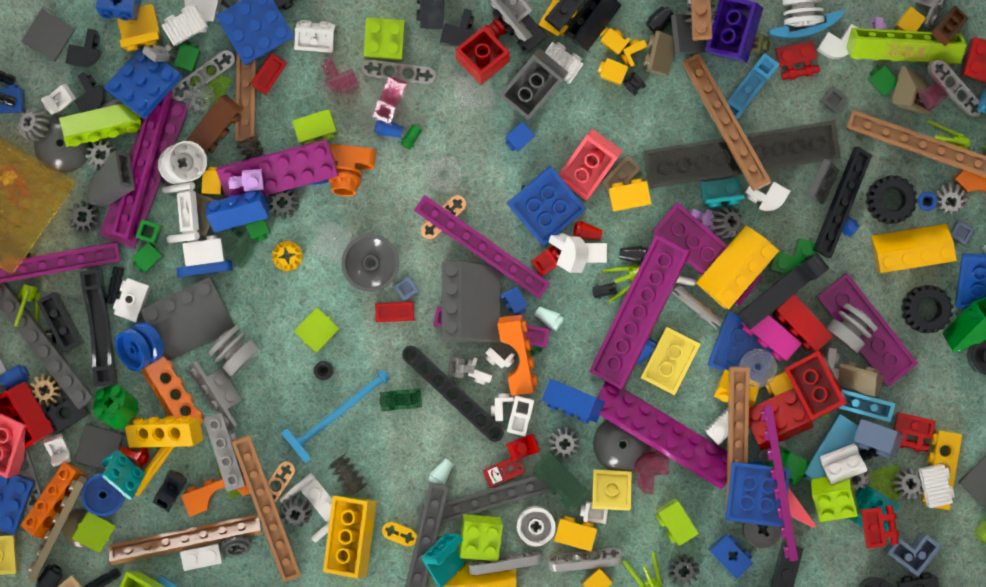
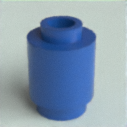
[0,364,30,390]

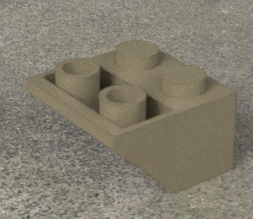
[643,31,675,77]
[892,66,935,115]
[838,361,885,398]

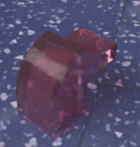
[322,57,360,94]
[372,75,407,124]
[633,451,669,494]

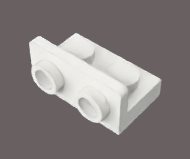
[294,20,335,53]
[820,443,867,485]

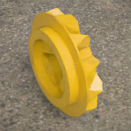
[272,241,303,271]

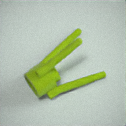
[927,120,970,150]
[602,264,641,302]
[14,284,41,327]
[623,552,663,587]

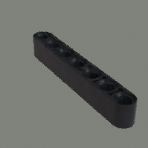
[402,345,504,442]

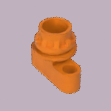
[329,144,376,196]

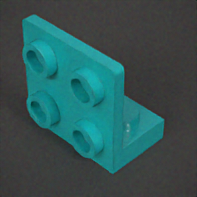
[700,177,745,208]
[101,449,146,500]
[848,484,900,532]
[421,534,465,587]

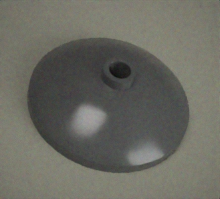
[34,115,92,173]
[341,234,399,292]
[593,420,651,472]

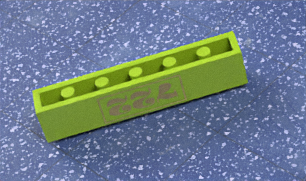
[846,28,967,64]

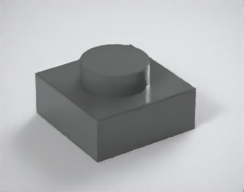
[820,86,848,113]

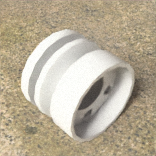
[782,0,825,27]
[158,141,207,185]

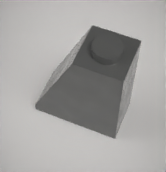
[87,150,135,208]

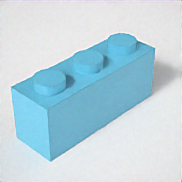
[839,388,895,422]

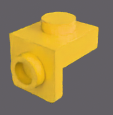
[621,39,648,68]

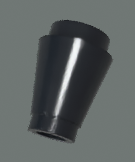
[619,245,648,264]

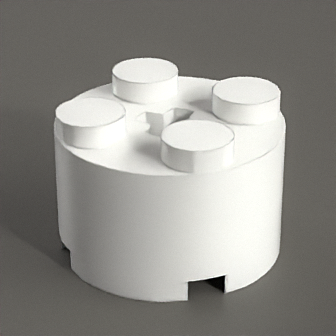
[517,506,556,546]

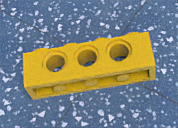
[125,416,204,448]
[921,430,962,510]

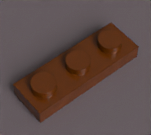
[931,5,969,46]

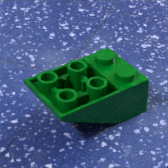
[942,297,986,353]

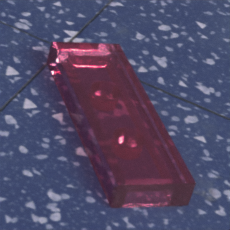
[919,82,948,111]

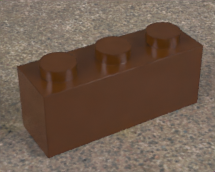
[186,94,243,154]

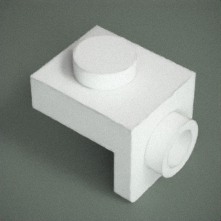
[41,83,76,115]
[485,347,515,368]
[467,357,492,385]
[491,393,514,421]
[44,433,71,467]
[580,501,608,524]

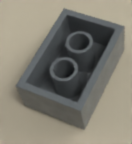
[499,48,568,120]

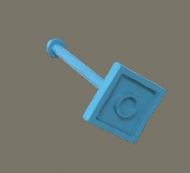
[281,370,390,463]

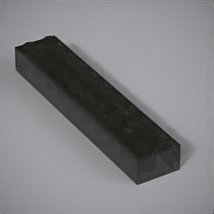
[642,120,841,190]

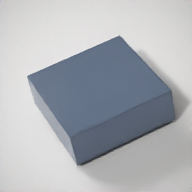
[950,220,975,246]
[393,275,419,301]

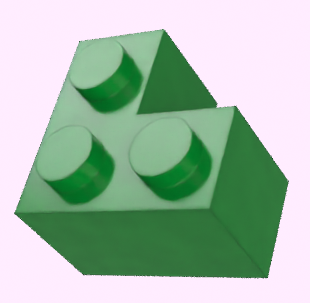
[768,238,816,275]

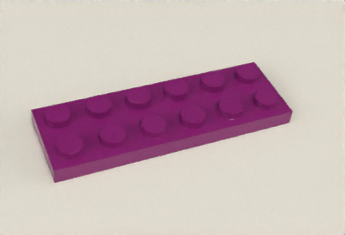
[216,139,339,198]
[651,202,763,306]
[816,273,918,387]

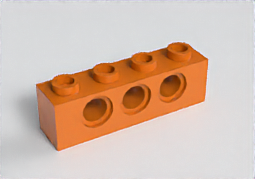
[141,357,204,424]
[20,462,89,539]

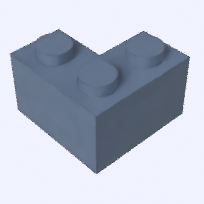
[853,419,904,459]
[883,532,942,576]

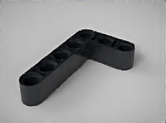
[737,253,829,330]

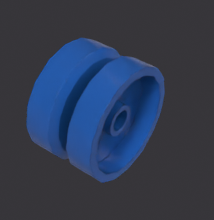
[115,322,164,371]
[81,473,125,516]

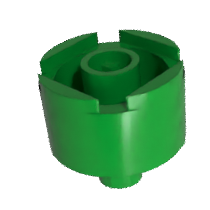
[93,385,139,429]
[766,446,811,486]

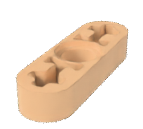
[421,195,466,239]
[268,461,295,503]

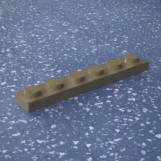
[28,475,88,583]

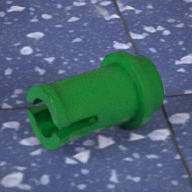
[401,124,423,150]

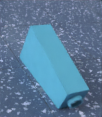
[804,413,859,482]

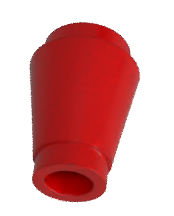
[573,221,602,241]

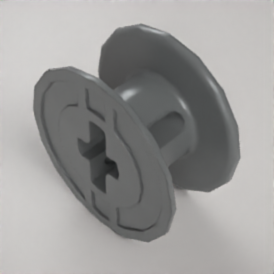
[742,522,781,548]

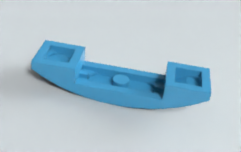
[767,10,844,39]
[727,53,780,119]

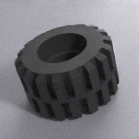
[866,175,918,224]
[901,285,954,333]

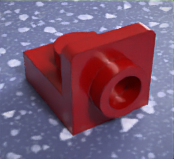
[531,245,561,277]
[506,434,540,462]
[118,446,149,469]

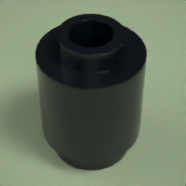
[645,6,674,33]
[314,361,334,380]
[36,564,64,587]

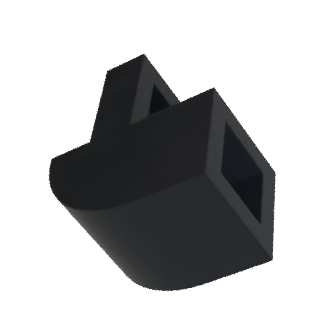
[440,9,475,47]
[65,28,102,67]
[74,72,106,113]
[152,469,187,512]

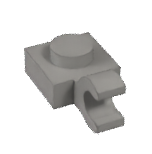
[142,44,178,62]
[448,357,475,378]

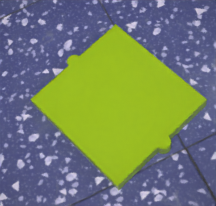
[294,307,340,353]
[71,510,116,553]

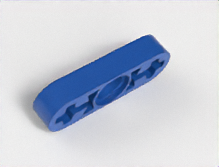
[176,261,233,278]

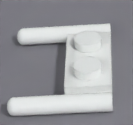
[162,182,200,243]
[280,473,332,542]

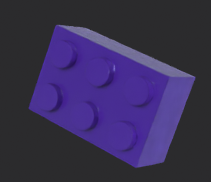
[705,0,764,63]

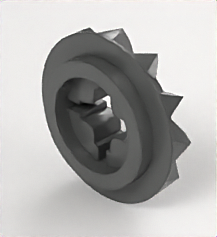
[221,535,252,556]

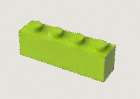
[59,104,141,147]

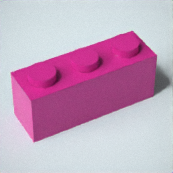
[741,315,802,361]

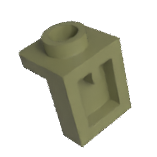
[751,33,770,56]

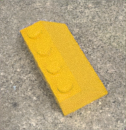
[871,224,957,273]
[696,225,779,309]
[323,496,377,578]
[443,563,516,587]

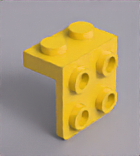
[117,4,162,52]

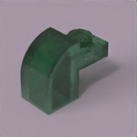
[221,227,255,268]
[379,388,422,412]

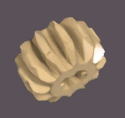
[30,374,62,406]

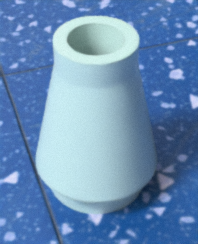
[534,306,564,331]
[428,458,454,485]

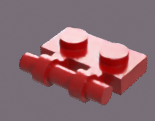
[775,40,820,80]
[893,412,936,452]
[861,505,900,549]

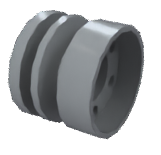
[826,303,878,354]
[208,325,260,377]

